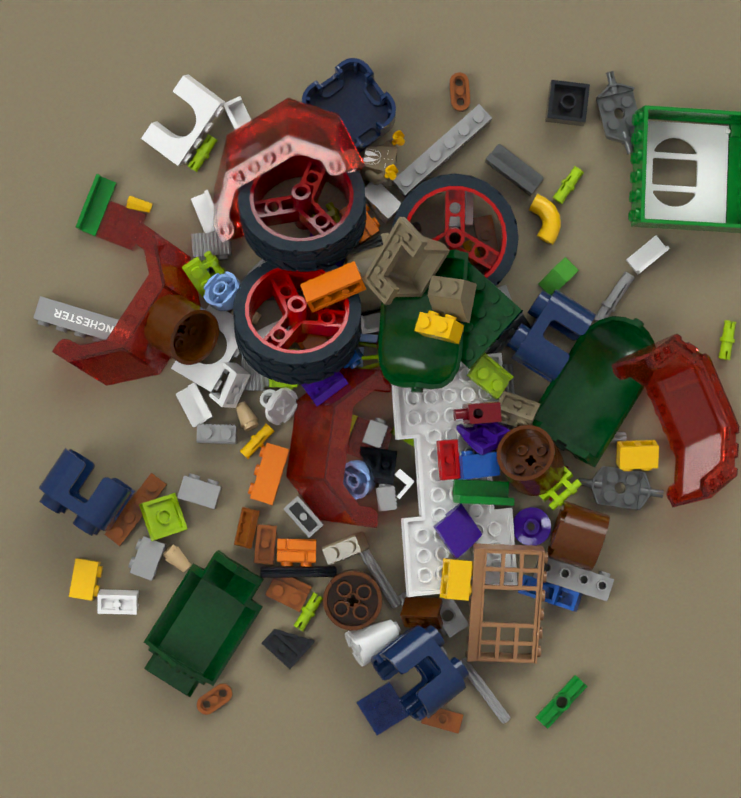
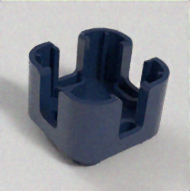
[302,58,396,158]
[507,289,596,383]
[39,448,136,536]
[371,625,469,721]

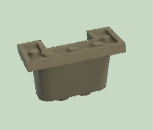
[363,217,450,305]
[346,232,389,313]

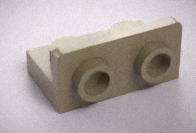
[498,391,540,427]

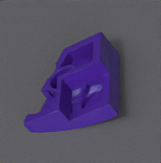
[456,422,510,455]

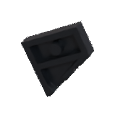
[359,446,397,485]
[261,629,315,670]

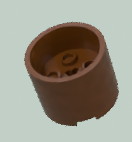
[144,294,219,365]
[497,425,564,496]
[547,501,610,571]
[323,570,382,630]

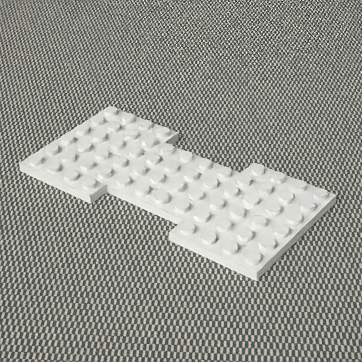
[391,353,518,597]

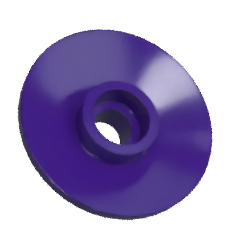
[513,507,551,546]

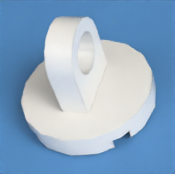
[260,387,298,425]

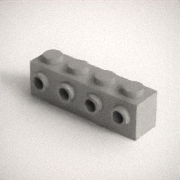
[532,555,614,601]

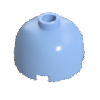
[203,271,241,311]
[337,460,376,500]

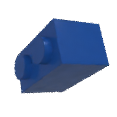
[459,450,500,479]

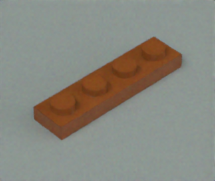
[104,473,167,546]

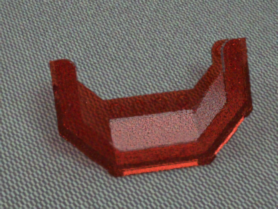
[213,98,365,243]
[52,220,201,386]
[612,334,740,507]
[286,367,392,528]

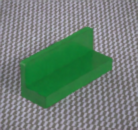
[76,174,117,237]
[453,479,515,506]

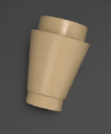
[236,401,259,432]
[162,544,191,572]

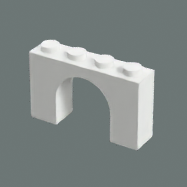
[141,74,225,166]
[171,305,240,392]

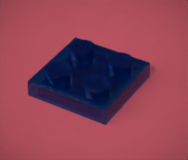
[356,681,409,735]

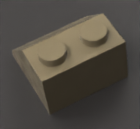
[428,275,477,323]

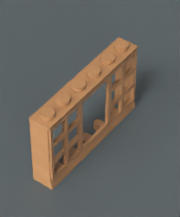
[465,543,548,664]

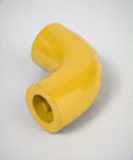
[529,193,561,245]

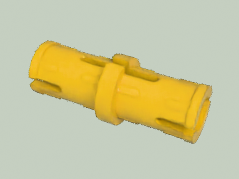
[240,423,275,459]

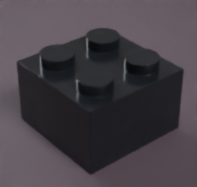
[545,80,590,126]

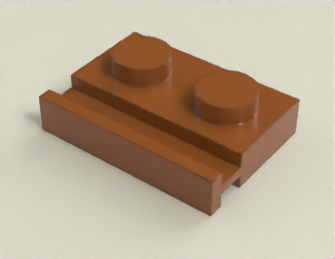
[265,577,312,612]

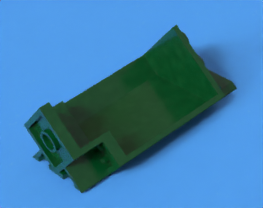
[144,550,264,697]

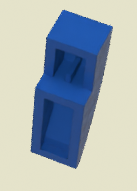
[518,574,583,612]

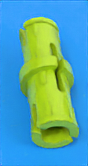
[187,134,218,173]
[552,166,584,204]
[718,320,737,360]
[293,592,323,632]

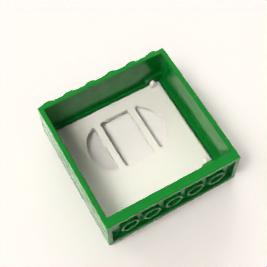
[628,105,741,233]

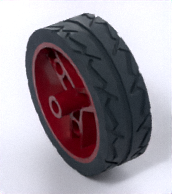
[238,142,367,272]

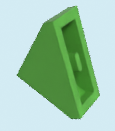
[538,257,579,295]

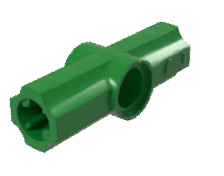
[535,675,588,729]

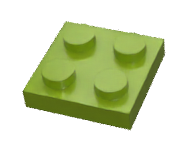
[139,493,188,541]

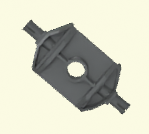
[596,71,638,155]
[579,466,664,510]

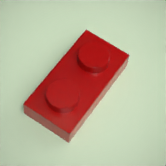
[437,439,461,480]

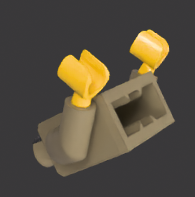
[352,130,405,186]

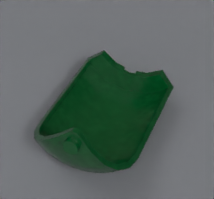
[378,250,468,393]
[532,316,656,467]

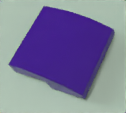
[301,371,348,406]
[433,503,482,559]

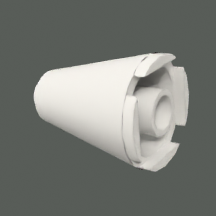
[345,620,401,666]

